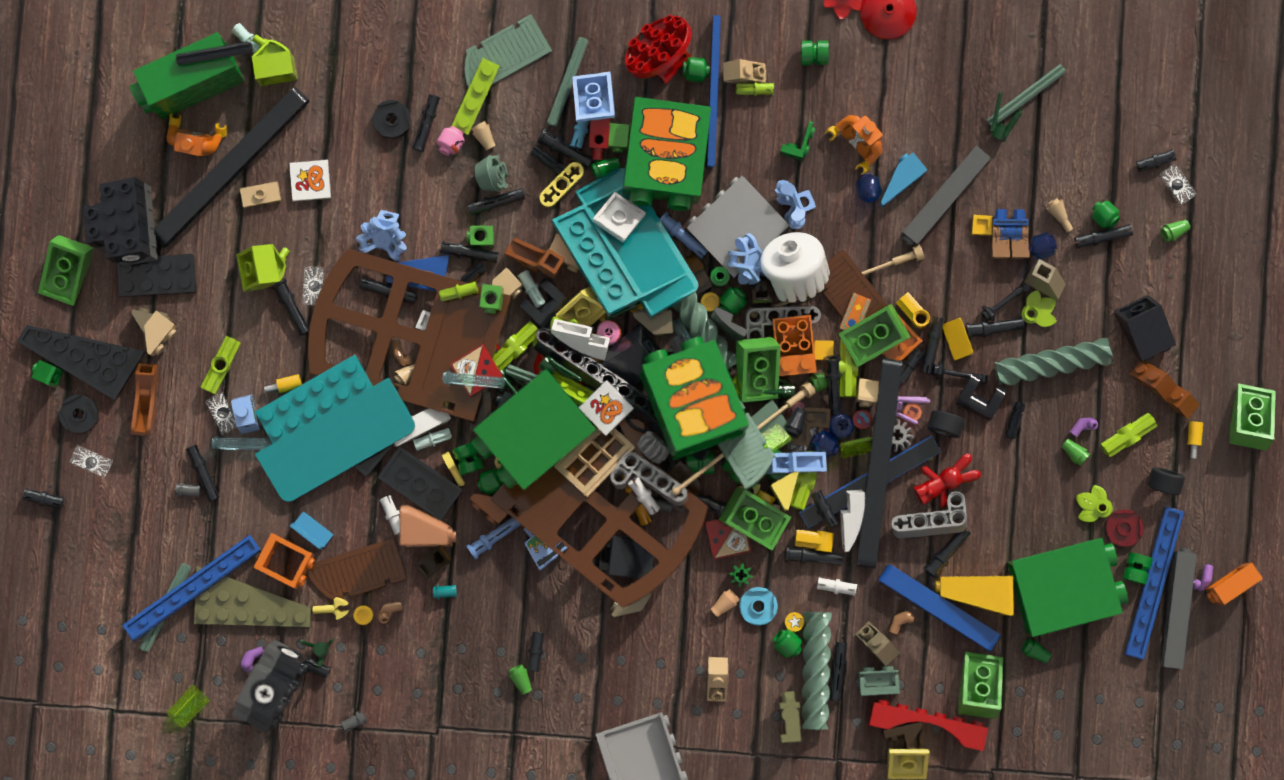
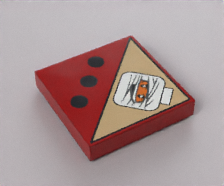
[450,344,503,397]
[705,519,751,560]

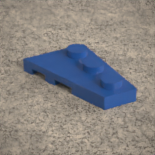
[386,255,450,292]

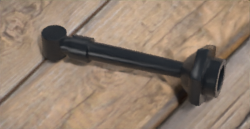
[980,282,1030,322]
[932,361,988,383]

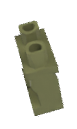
[778,692,801,743]

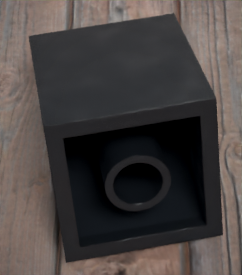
[1114,295,1176,361]
[601,323,661,386]
[594,536,654,579]

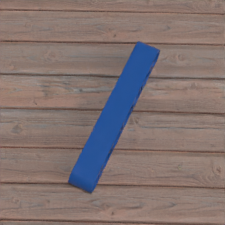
[878,564,1001,652]

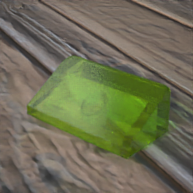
[761,424,792,451]
[839,436,872,458]
[167,684,210,728]

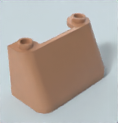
[400,506,456,547]

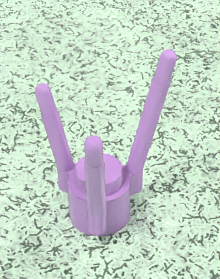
[896,396,930,424]

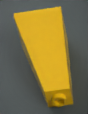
[935,576,1013,615]

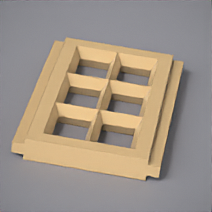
[554,425,635,498]

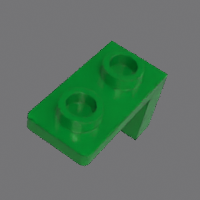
[780,121,815,161]

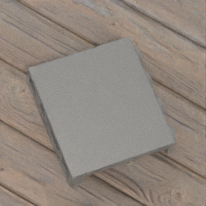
[687,176,790,280]
[596,712,688,780]

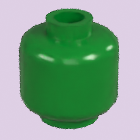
[682,57,710,83]
[1091,201,1120,229]
[719,286,747,315]
[477,468,504,496]
[773,629,802,658]

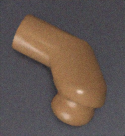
[391,340,412,366]
[378,601,403,624]
[889,611,915,635]

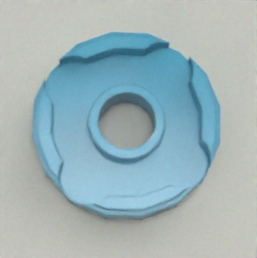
[739,587,778,626]

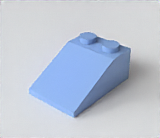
[572,72,615,122]

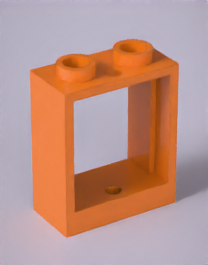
[253,533,316,589]
[1206,563,1263,605]

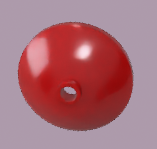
[860,0,917,40]

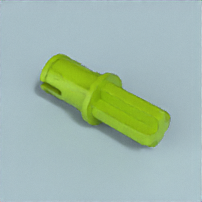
[736,81,774,96]
[439,282,478,301]

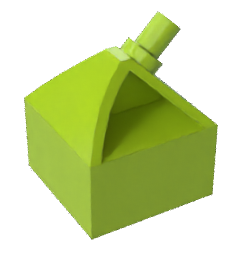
[252,34,298,87]
[236,244,290,292]

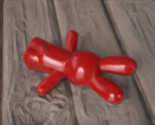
[913,453,981,508]

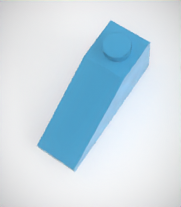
[879,153,927,208]

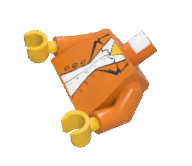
[167,113,227,156]
[825,115,883,175]

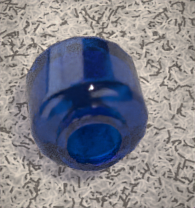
[855,173,882,203]
[1028,232,1058,260]
[828,414,854,439]
[810,430,840,459]

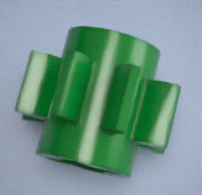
[729,563,753,587]

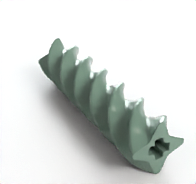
[672,292,736,370]
[994,338,1113,386]
[801,612,832,730]

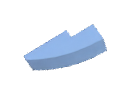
[765,452,827,474]

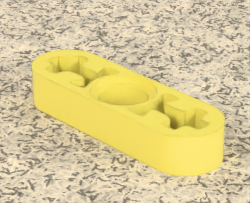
[540,162,584,208]

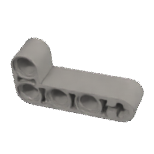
[744,305,821,339]
[611,452,688,506]
[891,492,967,538]

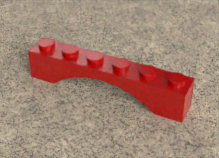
[868,699,988,751]

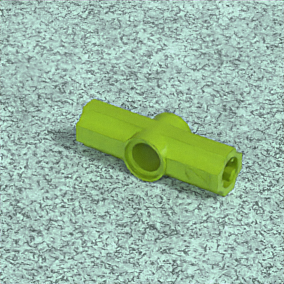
[493,321,538,371]
[201,336,242,395]
[839,339,858,398]
[1100,413,1157,458]
[790,451,817,511]

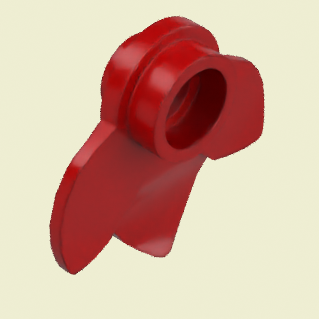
[824,0,862,20]

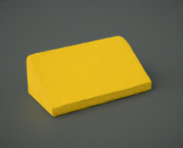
[943,317,974,361]

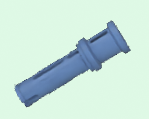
[659,211,708,259]
[466,518,521,560]

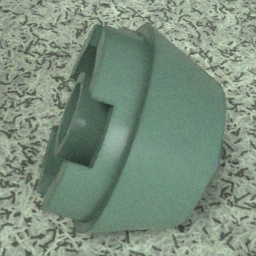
[475,155,508,192]

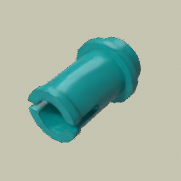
[433,584,457,600]

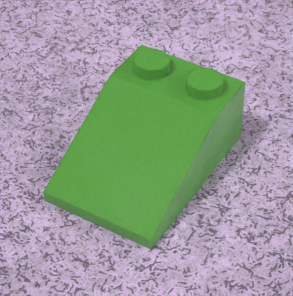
[38,235,94,306]
[839,304,911,367]
[736,337,781,402]
[1229,383,1276,451]
[718,487,791,551]
[958,652,1003,719]

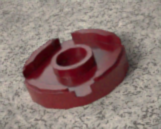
[1104,509,1144,548]

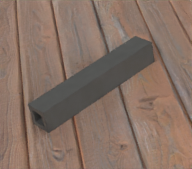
[901,146,991,246]
[1160,548,1197,669]

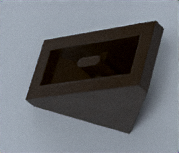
[750,276,772,306]

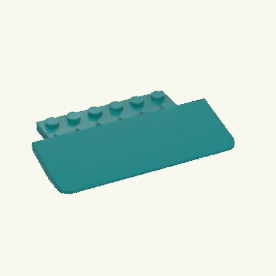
[552,168,698,319]
[255,355,415,502]

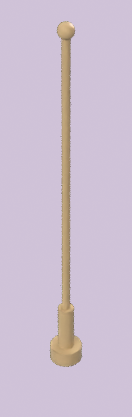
[750,245,925,318]
[672,381,816,495]

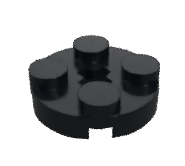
[372,100,411,139]
[59,395,99,434]

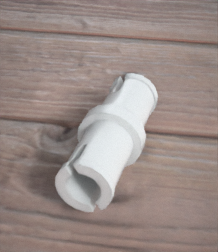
[628,477,660,515]
[379,495,400,535]
[817,577,857,596]

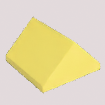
[556,287,606,327]
[769,472,798,511]
[887,749,929,779]

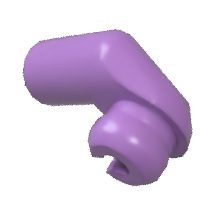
[1069,417,1098,438]
[1193,564,1213,592]
[241,646,264,672]

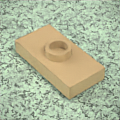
[240,182,281,208]

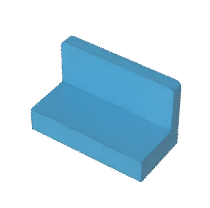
[290,511,334,550]

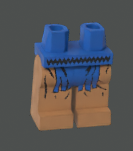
[990,209,1030,259]

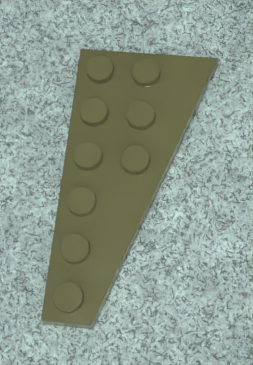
[194,566,311,627]

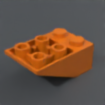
[772,315,817,376]

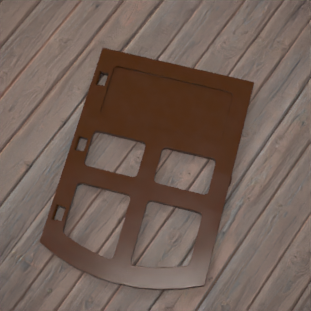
[308,249,512,421]
[491,405,708,608]

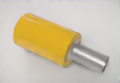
[264,374,302,393]
[1187,421,1203,459]

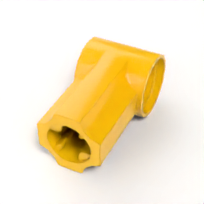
[896,292,930,329]
[795,530,834,552]

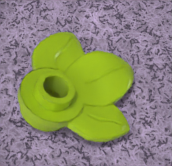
[1021,290,1057,327]
[1076,485,1113,522]

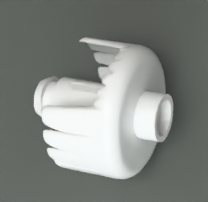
[760,232,830,303]

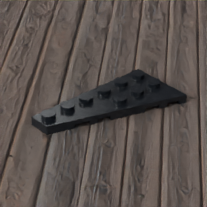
[17,325,146,401]

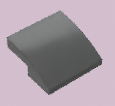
[709,307,748,343]

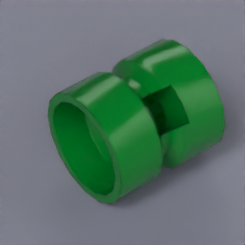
[801,40,829,65]
[452,443,484,476]
[686,452,714,475]
[1122,552,1153,585]

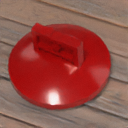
[625,15,692,84]

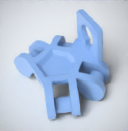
[775,180,816,229]
[356,210,407,261]
[727,233,766,285]

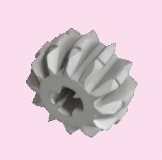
[892,419,913,452]
[637,431,670,464]

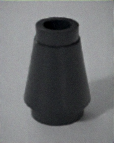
[784,407,806,437]

